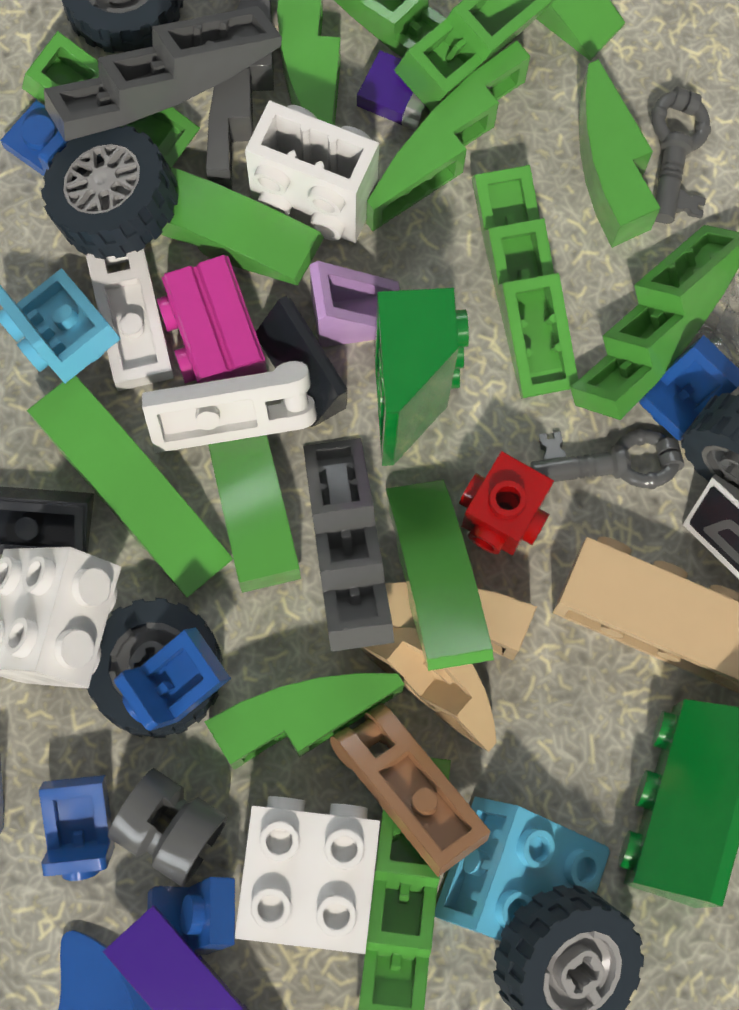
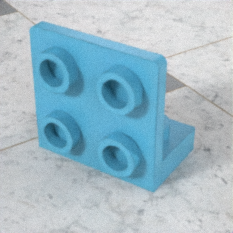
[435,796,610,941]

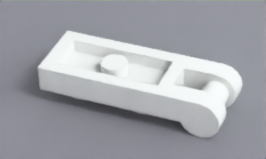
[86,249,174,391]
[142,361,317,453]

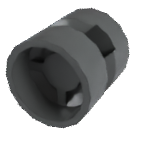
[107,768,228,887]

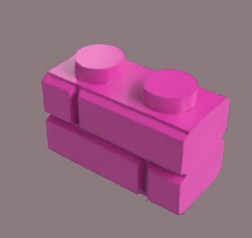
[156,255,267,384]

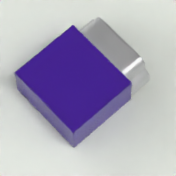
[357,50,425,131]

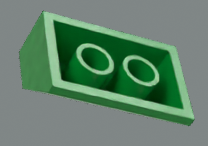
[374,288,469,466]
[618,699,739,908]

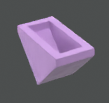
[309,260,400,347]

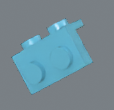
[0,268,121,383]

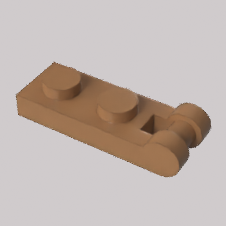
[330,703,491,877]

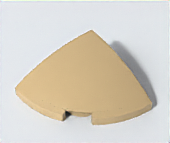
[360,627,497,752]

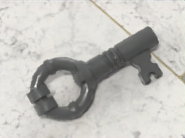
[651,86,711,224]
[530,428,685,489]

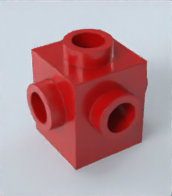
[459,451,554,556]

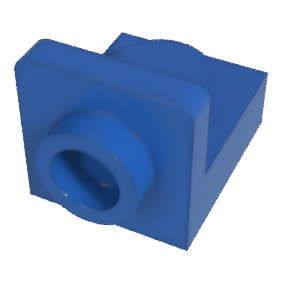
[0,100,77,176]
[147,877,235,955]

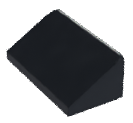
[256,296,347,427]
[0,486,95,555]

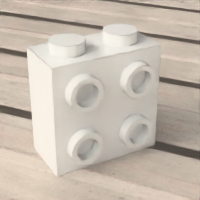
[245,100,379,244]
[0,547,121,689]
[235,796,380,954]

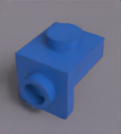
[639,335,739,441]
[114,627,231,731]
[39,775,115,881]

